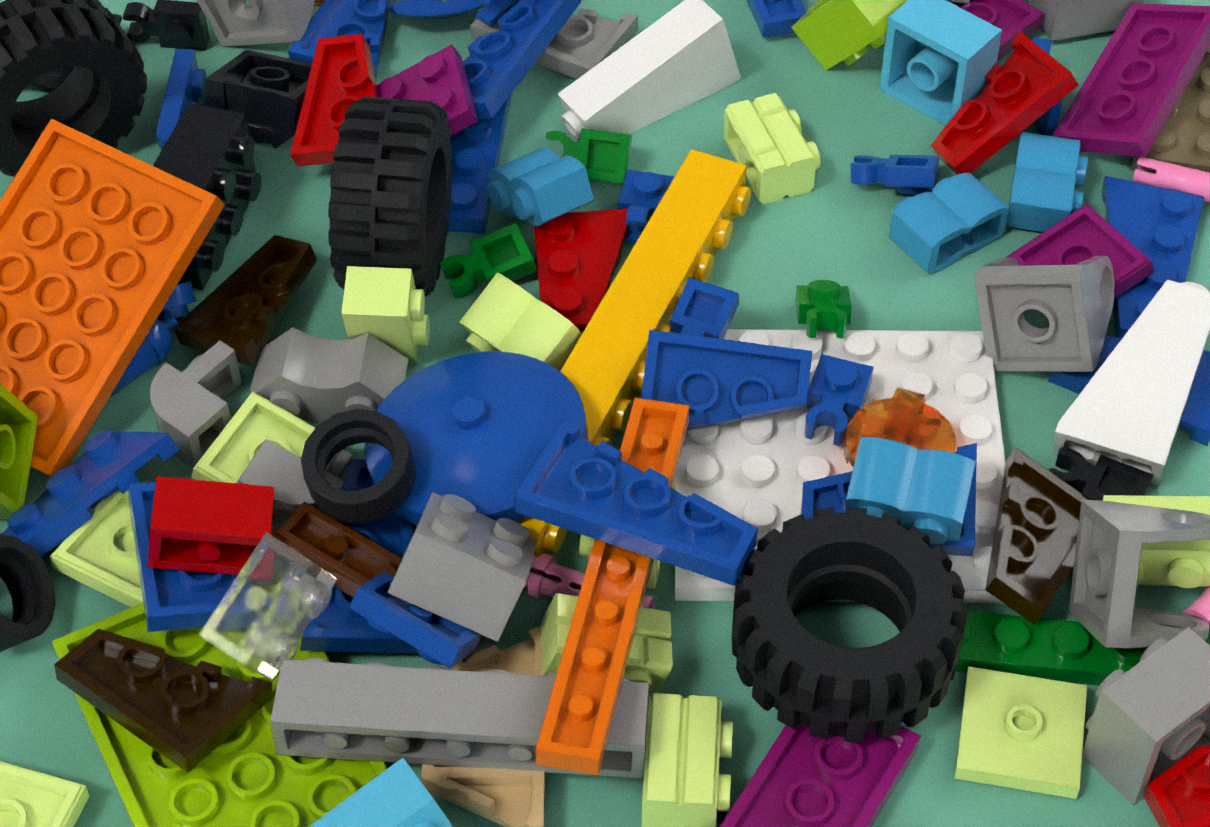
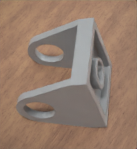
[197,0,315,47]
[974,256,1115,372]
[1068,500,1210,649]

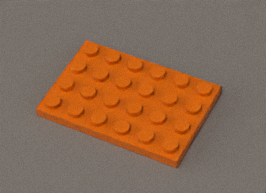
[0,119,225,477]

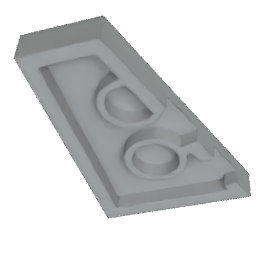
[471,9,638,79]

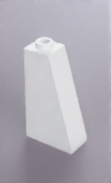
[558,0,741,140]
[1052,279,1210,487]

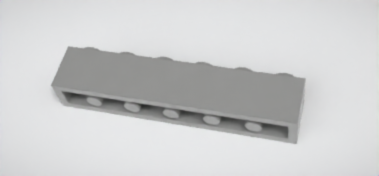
[270,658,649,779]

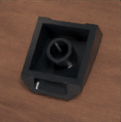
[205,50,312,149]

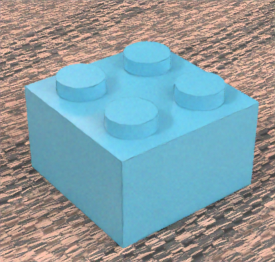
[880,0,1002,126]

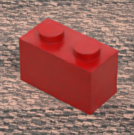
[147,476,274,577]

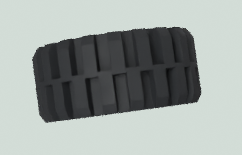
[0,0,147,177]
[328,96,453,297]
[731,507,967,742]

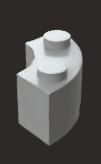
[249,327,409,423]

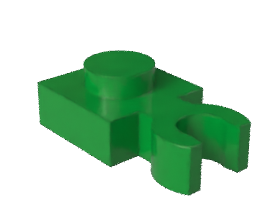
[546,128,632,184]
[440,223,538,298]
[795,280,852,338]

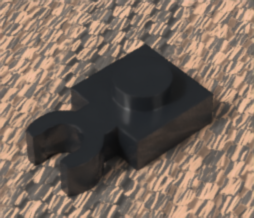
[123,0,210,51]
[1049,447,1154,501]

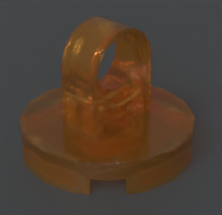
[844,387,957,467]

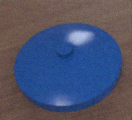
[365,351,588,525]

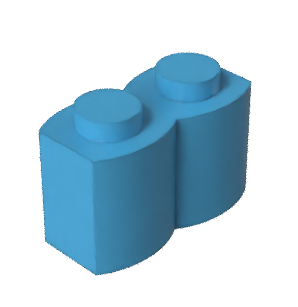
[1006,132,1088,232]
[487,148,594,226]
[889,173,1010,273]
[845,437,976,545]

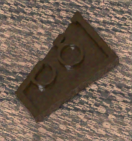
[173,235,317,366]
[985,448,1090,625]
[54,628,273,773]

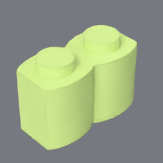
[459,272,582,371]

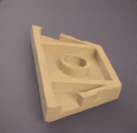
[421,627,545,827]

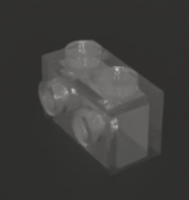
[199,533,337,680]

